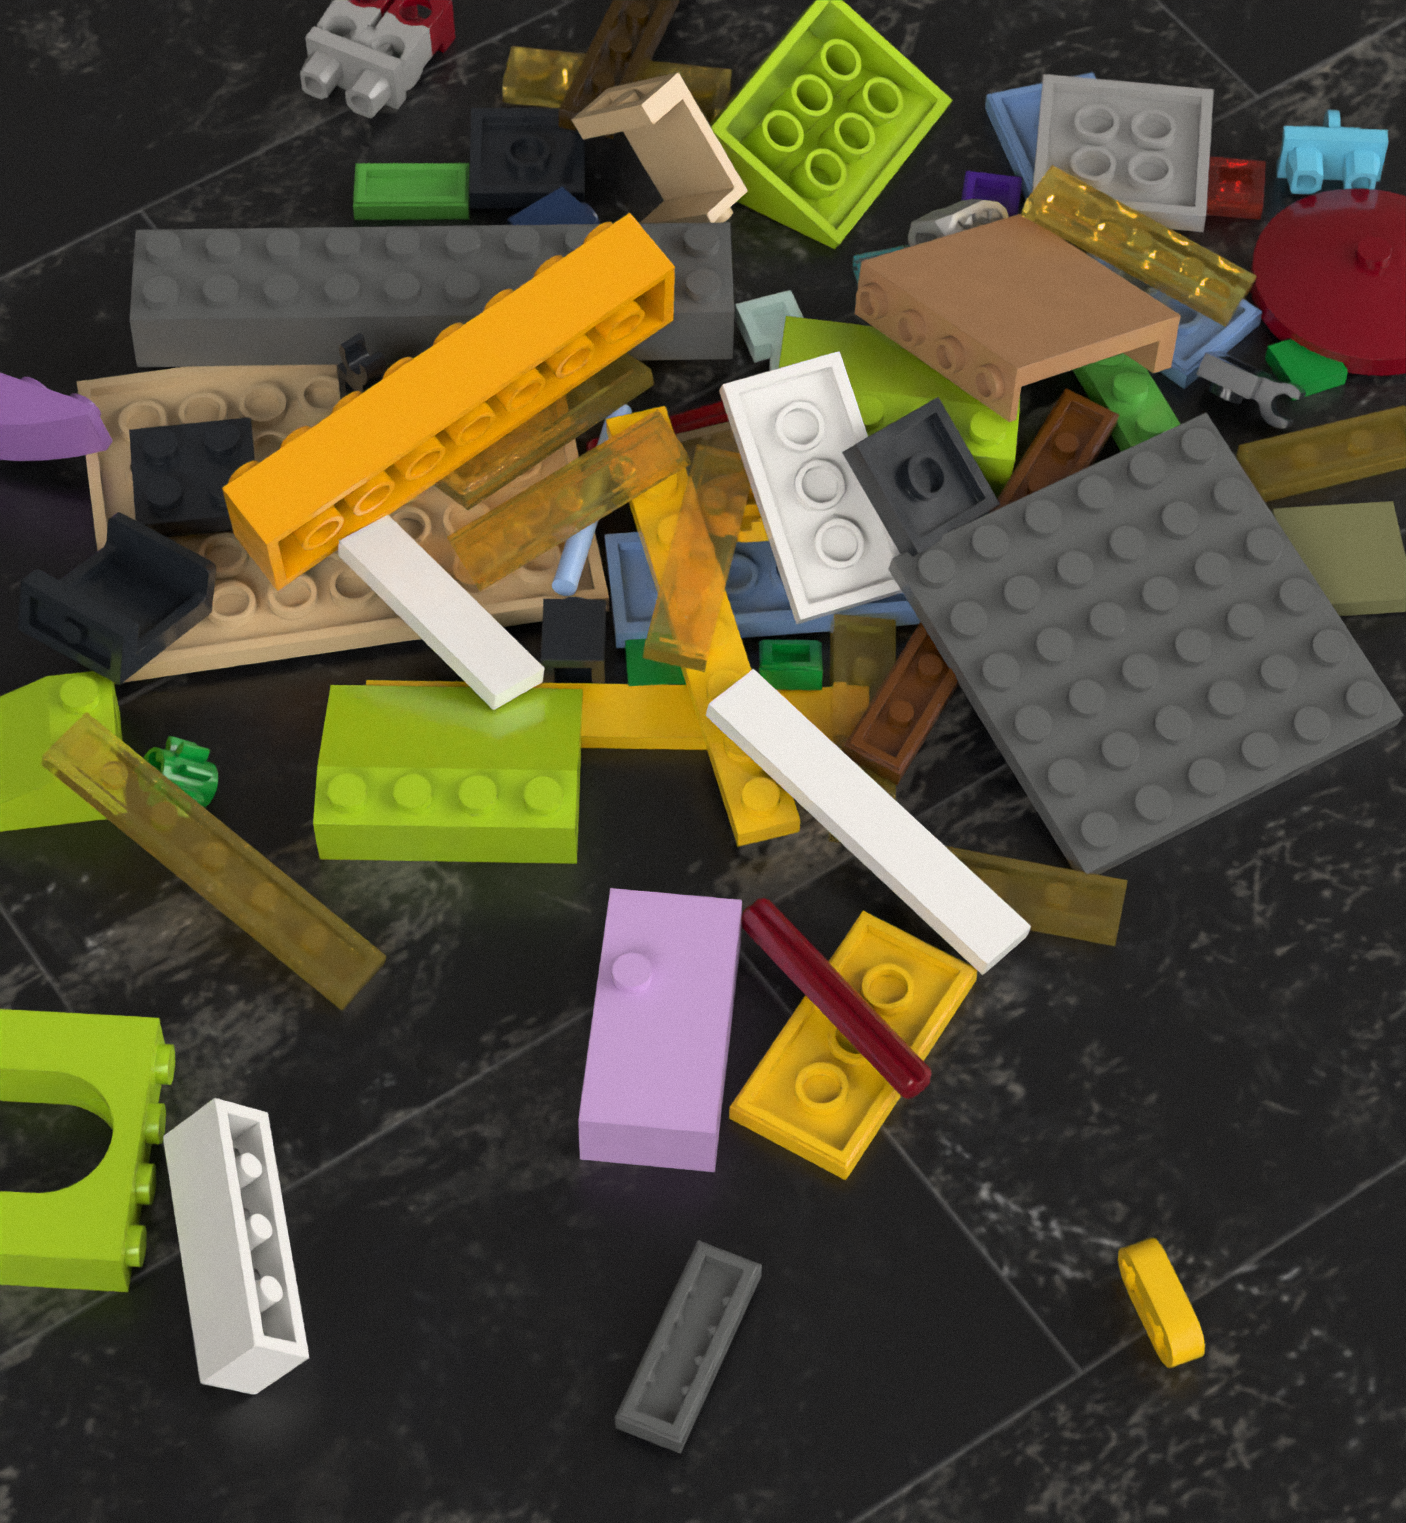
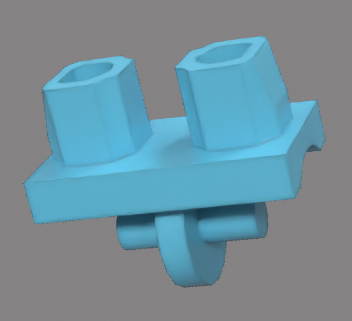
[1277,110,1388,195]

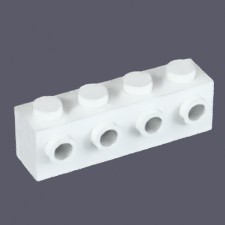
[163,1098,309,1395]

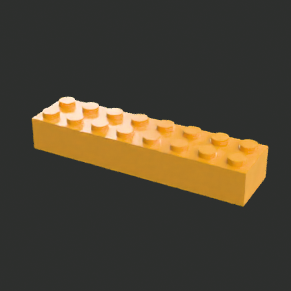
[222,213,675,591]

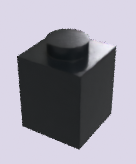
[541,597,607,684]

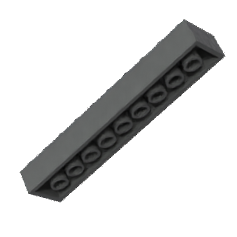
[129,222,734,367]

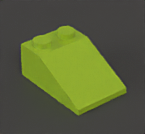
[0,671,128,832]

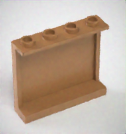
[855,213,1181,422]

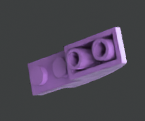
[0,373,113,461]

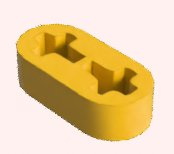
[1118,1238,1205,1368]

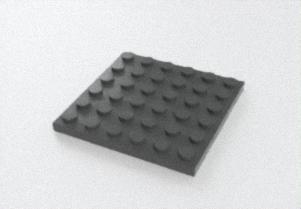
[888,413,1404,883]

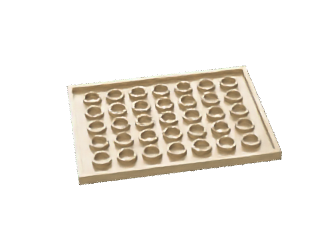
[77,364,609,684]

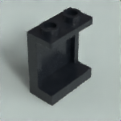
[18,512,216,685]

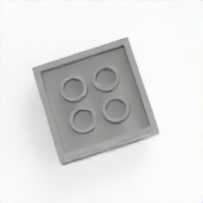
[1030,74,1214,232]

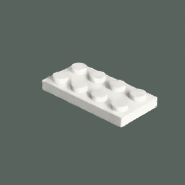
[719,351,903,625]

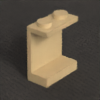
[572,73,748,224]

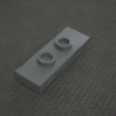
[615,1241,762,1454]

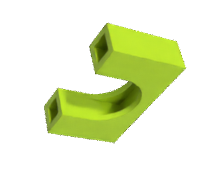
[0,1009,175,1292]

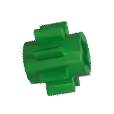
[137,736,218,820]

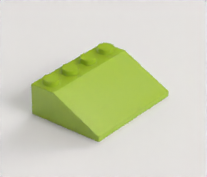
[710,0,952,249]
[778,316,1020,498]
[313,685,583,864]

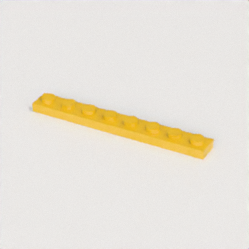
[606,406,800,847]

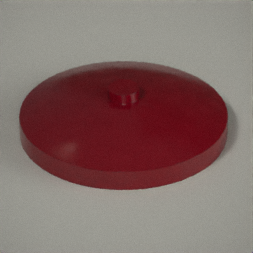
[1250,188,1406,376]

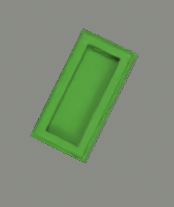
[353,163,470,220]

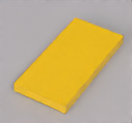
[729,911,978,1180]

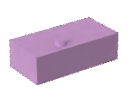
[578,888,742,1172]

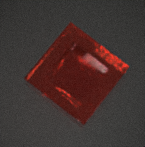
[1206,156,1266,219]

